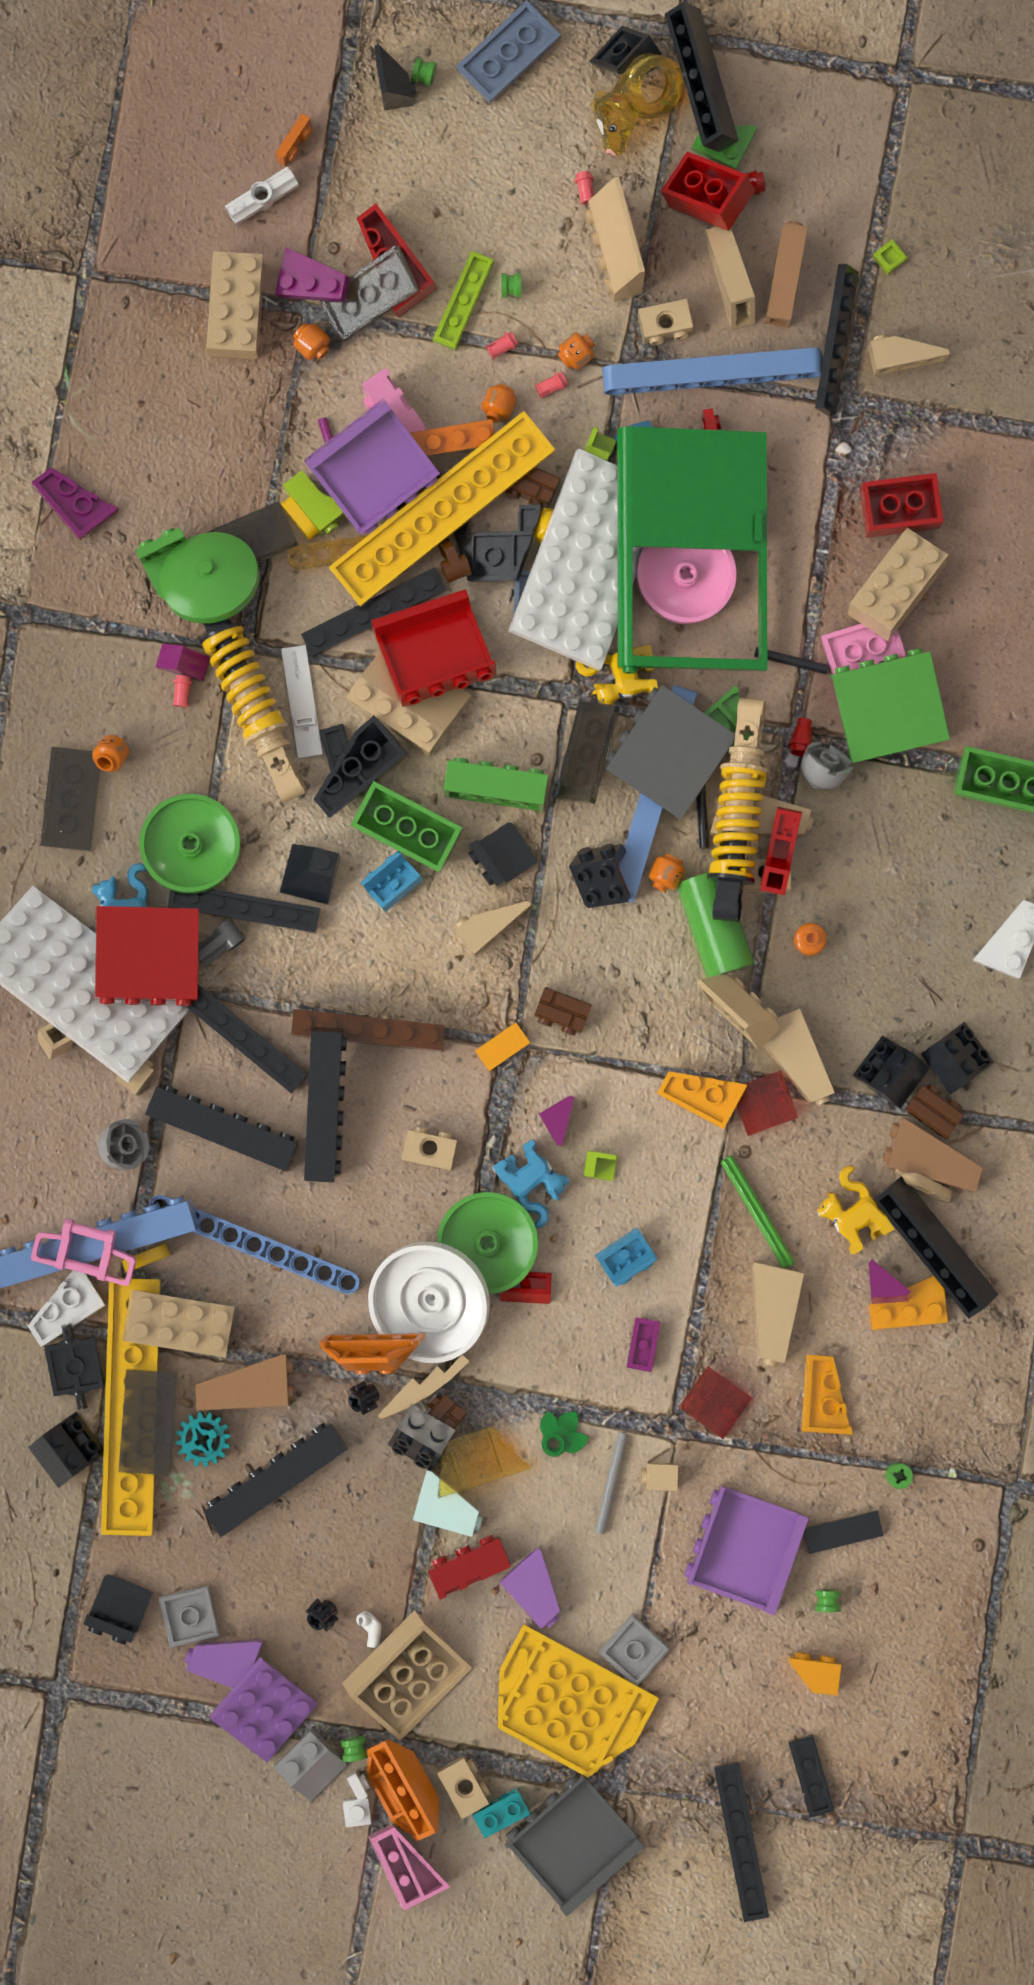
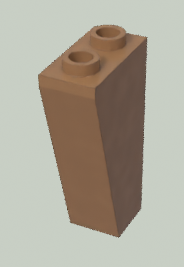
[764,221,808,328]
[883,1118,983,1193]
[195,1354,294,1411]

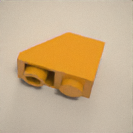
[788,1652,841,1696]

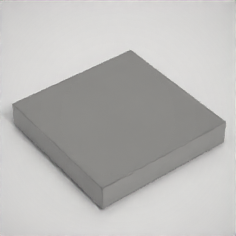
[159,1585,220,1648]
[598,1614,670,1686]

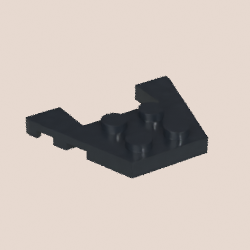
[454,505,543,583]

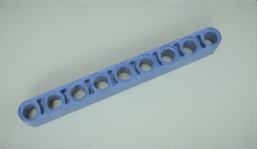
[602,348,822,395]
[619,685,697,903]
[149,1195,361,1294]

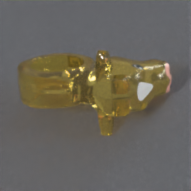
[590,53,684,157]

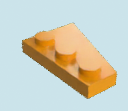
[657,1071,748,1129]
[801,1354,853,1435]

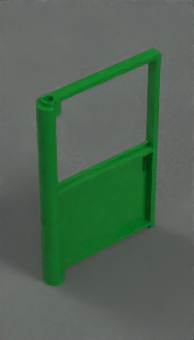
[617,426,768,674]

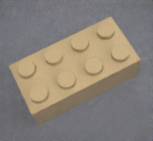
[206,251,265,359]
[848,528,948,642]
[122,1290,234,1358]

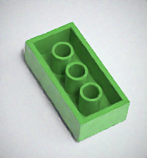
[444,757,548,812]

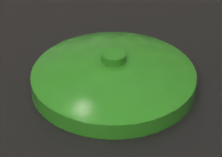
[159,532,260,623]
[139,794,241,894]
[437,1192,539,1294]

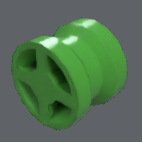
[411,57,437,87]
[501,273,521,298]
[885,1462,913,1489]
[815,1589,841,1612]
[340,1736,368,1762]

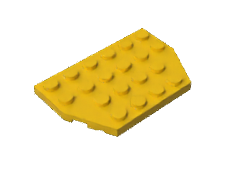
[498,1623,659,1777]

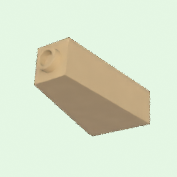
[706,226,755,330]
[709,792,814,837]
[763,1009,835,1106]
[752,1262,804,1367]

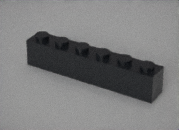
[665,2,739,152]
[304,1027,348,1183]
[145,1084,298,1172]
[873,1176,999,1319]
[203,1423,349,1538]

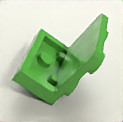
[135,528,186,598]

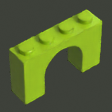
[283,470,348,536]

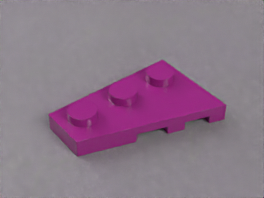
[275,247,350,302]
[32,467,118,541]

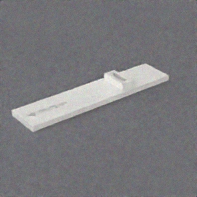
[281,645,323,759]

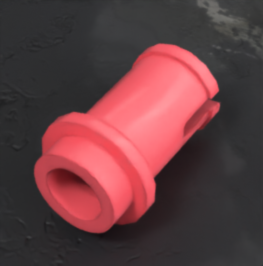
[574,171,594,205]
[485,332,519,360]
[535,372,568,399]
[173,675,193,707]

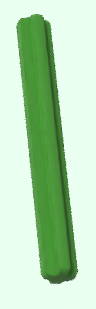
[721,1156,795,1268]

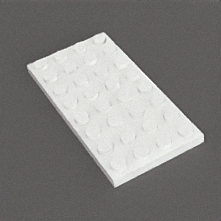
[509,449,644,671]
[0,886,190,1083]

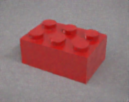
[661,151,755,231]
[859,473,944,538]

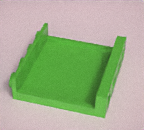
[829,648,950,763]

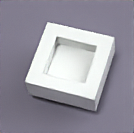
[347,1770,371,1801]
[343,1797,372,1828]

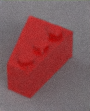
[428,1535,511,1600]

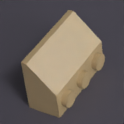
[697,973,781,1049]

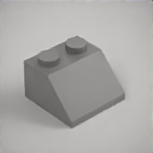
[274,1727,348,1801]

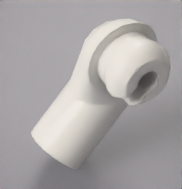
[356,1611,382,1648]

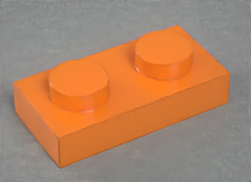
[275,113,312,167]

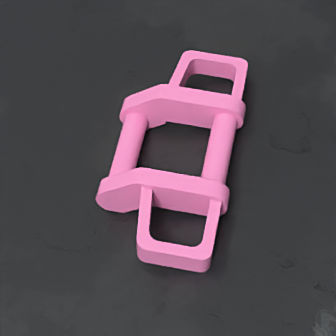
[31,1218,136,1286]

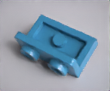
[361,851,423,912]
[595,1228,658,1287]

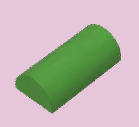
[953,746,1034,814]
[350,781,463,872]
[677,872,755,978]

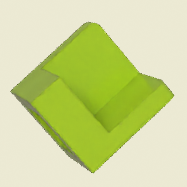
[584,427,616,462]
[583,1151,618,1181]

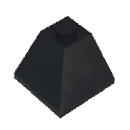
[590,26,664,74]
[374,45,417,111]
[280,844,341,905]

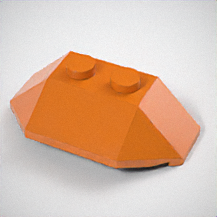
[320,1333,425,1374]
[367,1739,439,1841]

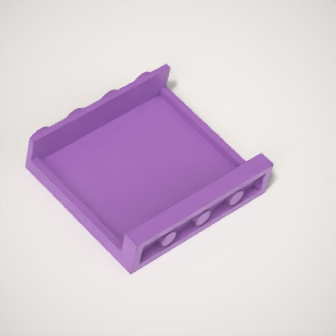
[304,399,440,535]
[684,1485,809,1616]

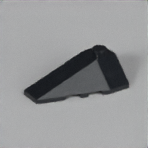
[314,715,409,818]

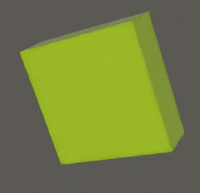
[872,239,908,275]

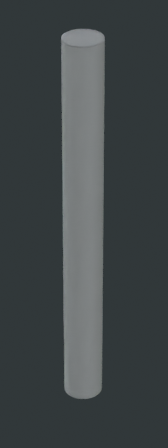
[594,1432,628,1534]

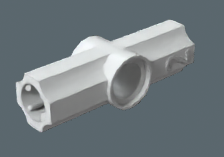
[225,167,299,226]

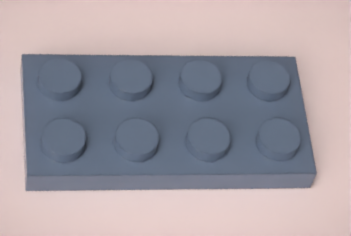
[456,1,561,104]

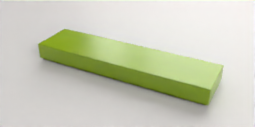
[433,251,494,351]

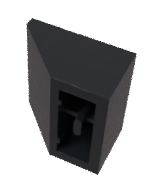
[921,1022,994,1095]
[853,1035,930,1109]
[28,1412,104,1488]

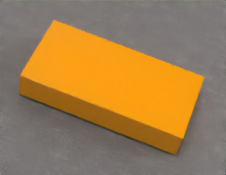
[475,1023,530,1072]

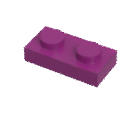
[626,1317,661,1372]

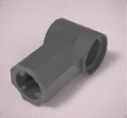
[198,919,246,967]

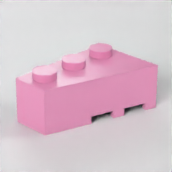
[362,368,427,432]
[368,1824,450,1911]

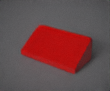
[500,1272,552,1304]

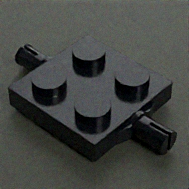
[44,1323,105,1410]

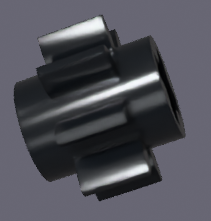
[348,1381,379,1415]
[306,1598,339,1632]

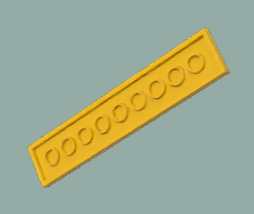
[329,411,555,607]
[101,1279,161,1536]

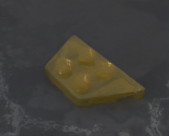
[437,1427,531,1498]

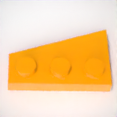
[869,1276,948,1330]

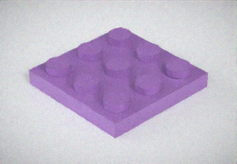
[209,1657,318,1762]

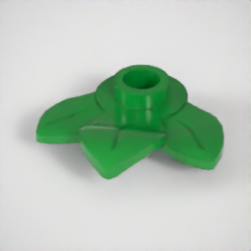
[540,1412,589,1457]

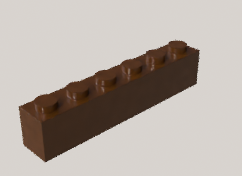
[291,1009,445,1052]

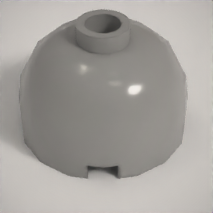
[801,742,853,790]
[97,1119,149,1170]

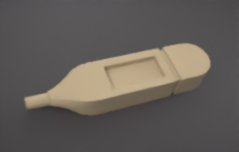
[895,1169,953,1202]

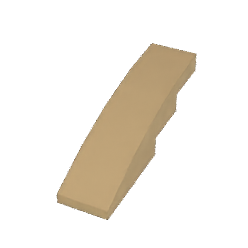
[378,1354,470,1419]

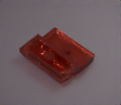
[737,1070,799,1136]
[679,1366,752,1439]

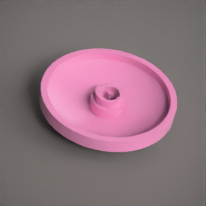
[636,547,736,624]

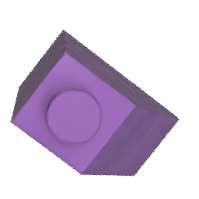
[500,1546,560,1629]
[184,1639,264,1688]

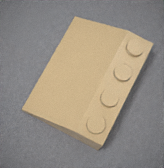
[585,176,645,301]
[346,651,472,757]
[342,1610,472,1741]

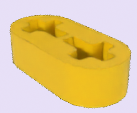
[280,496,319,540]
[122,1244,171,1273]

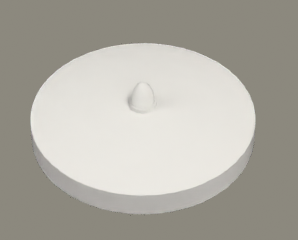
[368,1241,490,1363]

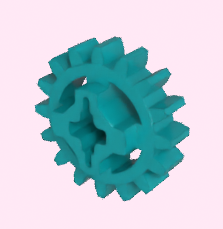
[175,1411,231,1467]

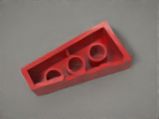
[356,203,438,318]

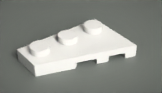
[972,900,1034,979]
[28,1270,106,1348]

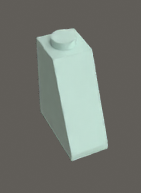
[413,1469,482,1537]

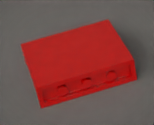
[371,589,497,707]
[94,906,199,1006]

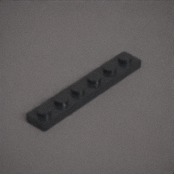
[815,264,859,416]
[301,568,446,658]
[167,889,321,934]
[186,984,308,1094]
[713,1761,769,1922]

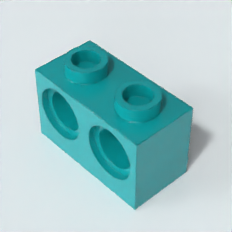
[472,1787,530,1839]

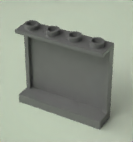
[604,685,735,820]
[505,1774,644,1917]

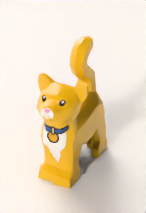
[575,645,658,709]
[817,1165,894,1255]

